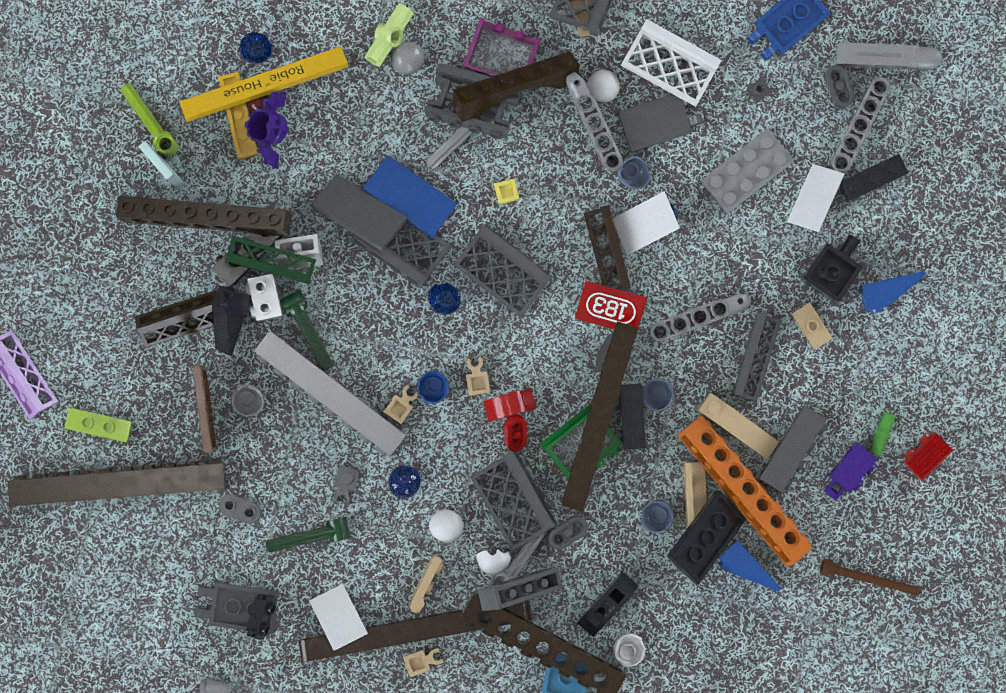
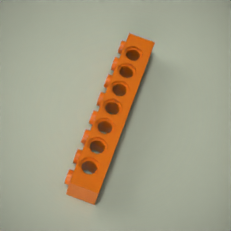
[677,415,813,567]

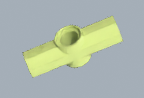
[364,3,414,67]

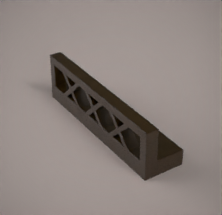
[583,205,631,291]
[135,290,217,348]

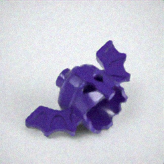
[244,92,289,168]

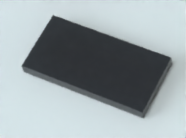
[667,491,746,585]

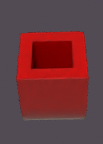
[483,388,536,422]

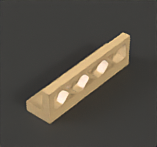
[683,462,707,529]

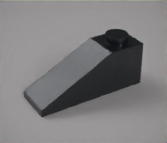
[213,285,252,356]
[577,571,638,637]

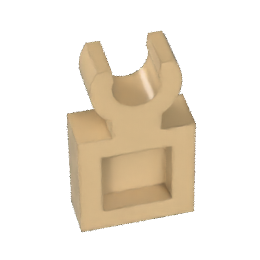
[466,357,490,396]
[383,385,418,425]
[403,648,444,677]

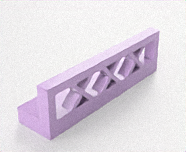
[0,330,58,420]

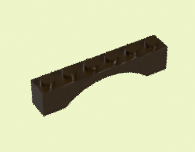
[453,51,580,122]

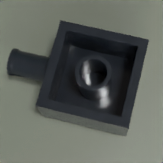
[800,234,863,304]

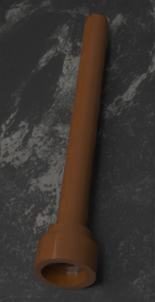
[820,558,921,595]

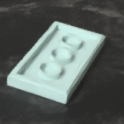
[138,142,184,189]

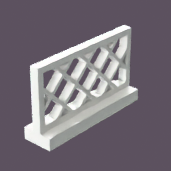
[621,19,721,107]

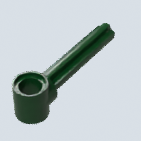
[280,290,334,371]
[266,517,351,553]

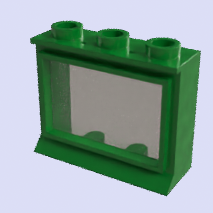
[540,403,623,480]

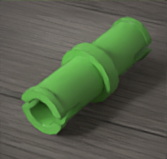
[868,411,896,456]

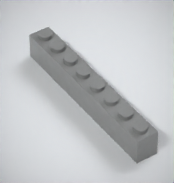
[254,331,407,457]

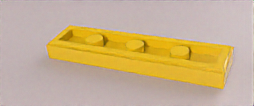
[218,71,259,160]

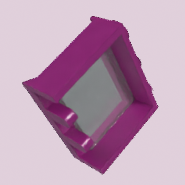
[463,17,541,77]

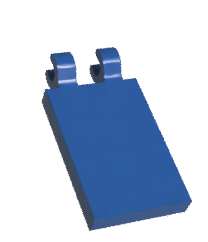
[746,0,831,61]

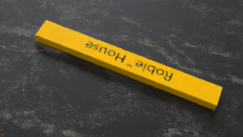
[179,46,349,122]

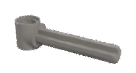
[425,111,496,170]
[490,523,547,585]

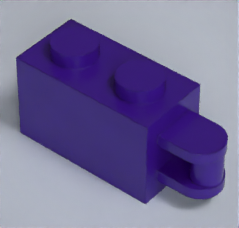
[824,443,877,501]

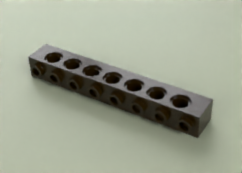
[116,196,292,236]
[461,591,627,693]

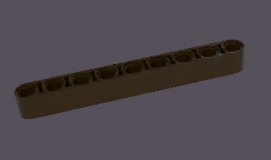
[561,321,638,512]

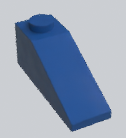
[859,271,926,314]
[717,540,782,591]

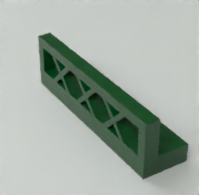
[225,236,316,284]

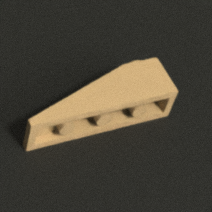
[697,393,779,459]

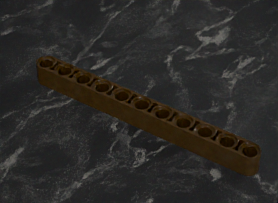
[298,600,533,662]

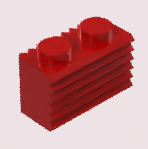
[902,432,953,481]

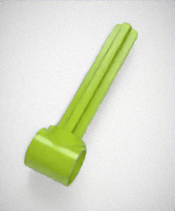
[120,83,178,157]

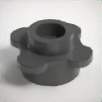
[747,77,772,102]

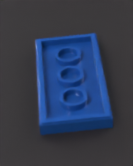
[363,155,457,239]

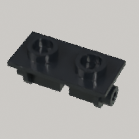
[246,593,276,640]

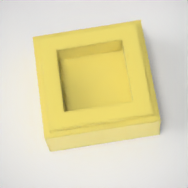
[494,179,520,205]

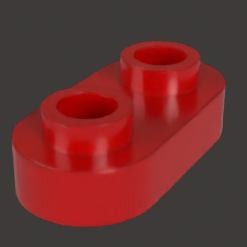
[504,414,527,452]

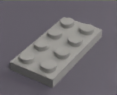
[701,128,794,214]

